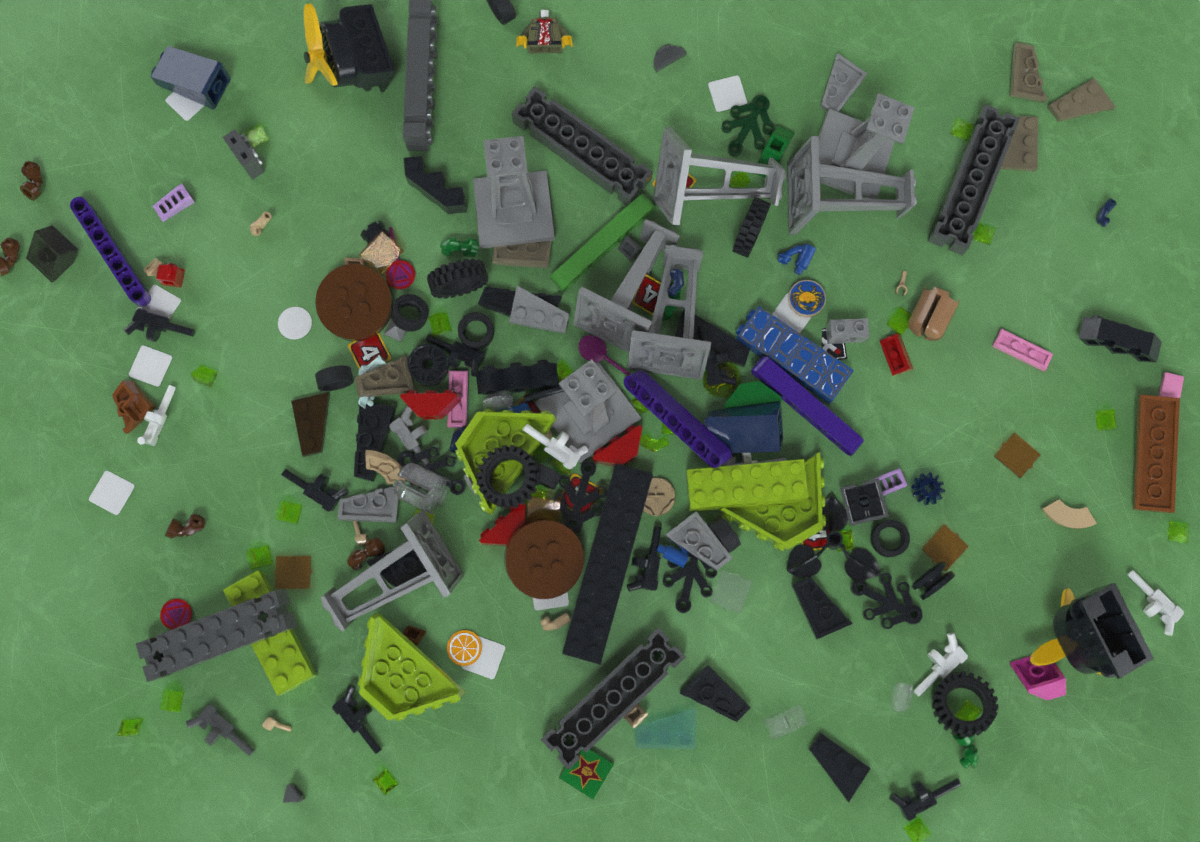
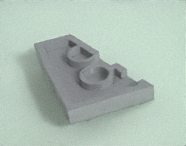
[820,53,867,112]
[509,286,569,334]
[338,484,400,523]
[665,511,732,571]

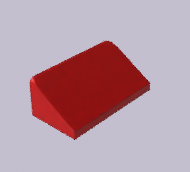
[880,333,913,376]

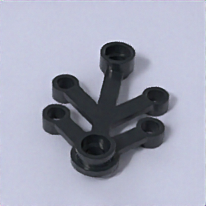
[397,446,466,501]
[553,461,608,534]
[663,552,717,613]
[850,573,923,629]

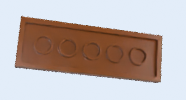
[1133,395,1180,513]

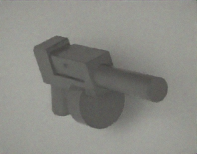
[186,705,255,756]

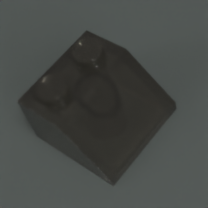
[26,225,78,282]

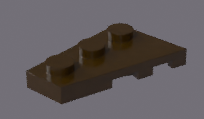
[291,392,330,457]

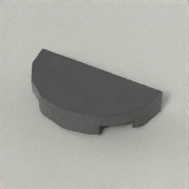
[653,44,687,73]

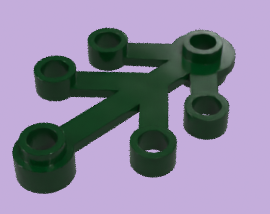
[721,95,774,157]

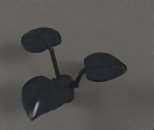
[786,496,880,581]

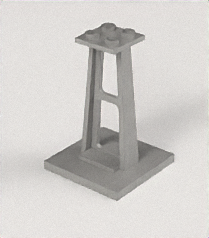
[819,93,915,200]
[653,127,786,225]
[473,136,555,249]
[787,136,917,235]
[573,219,680,353]
[627,245,711,380]
[535,359,642,464]
[321,510,464,631]

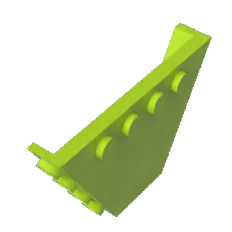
[455,409,557,515]
[719,452,826,551]
[358,612,466,721]

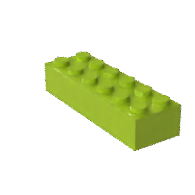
[686,459,809,512]
[223,570,317,695]

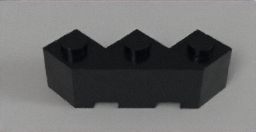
[404,156,467,214]
[1079,316,1162,363]
[476,360,559,396]

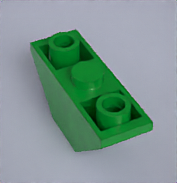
[755,125,795,178]
[723,381,782,409]

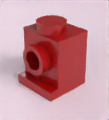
[156,263,185,288]

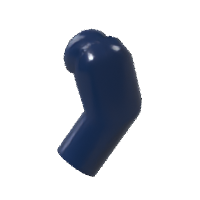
[1096,198,1117,227]
[667,268,684,297]
[449,426,467,453]

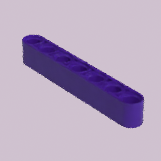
[70,197,151,307]
[751,356,864,456]
[624,370,731,468]

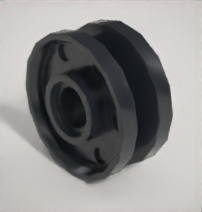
[407,344,450,386]
[911,560,955,600]

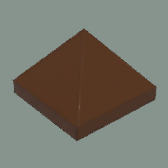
[402,625,426,646]

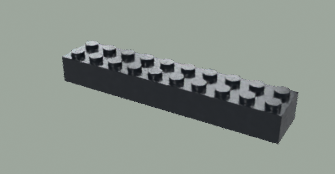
[562,464,653,665]

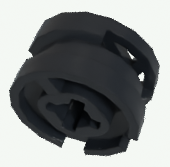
[360,221,391,249]

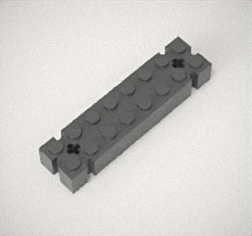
[403,0,438,151]
[512,86,653,206]
[928,104,1020,256]
[136,589,298,682]
[541,627,686,770]

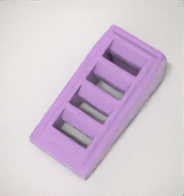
[153,184,195,222]
[869,468,908,496]

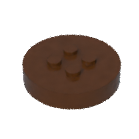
[315,264,394,341]
[504,519,584,599]

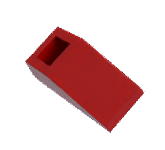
[400,390,461,420]
[592,425,642,467]
[479,504,526,546]

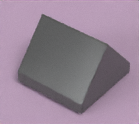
[618,236,642,261]
[283,783,306,802]

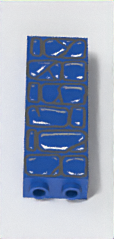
[736,306,854,405]

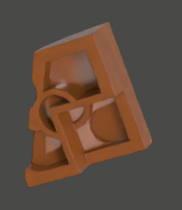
[112,381,155,434]

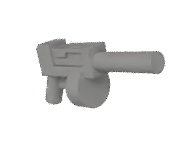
[389,405,431,465]

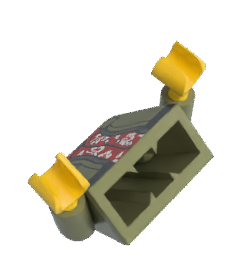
[516,10,573,54]

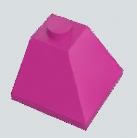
[1010,656,1066,701]

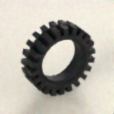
[732,197,771,258]
[427,258,488,299]
[476,445,540,509]
[932,672,998,738]

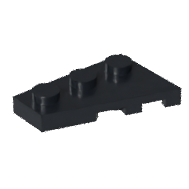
[791,577,853,640]
[680,664,751,722]
[809,733,871,802]

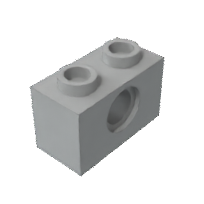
[826,318,870,344]

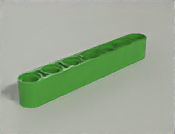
[550,193,656,292]

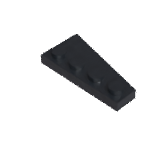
[478,287,562,332]
[675,309,751,367]
[354,399,396,482]

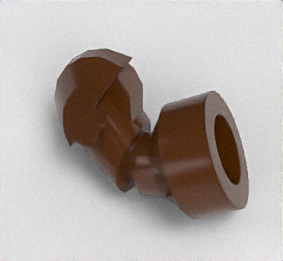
[20,161,43,201]
[0,238,20,276]
[165,514,205,539]
[347,537,385,570]

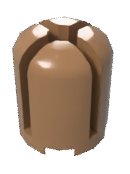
[908,287,959,341]

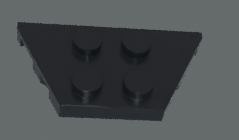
[367,549,427,588]

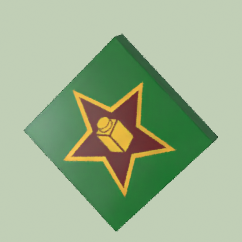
[559,749,614,799]

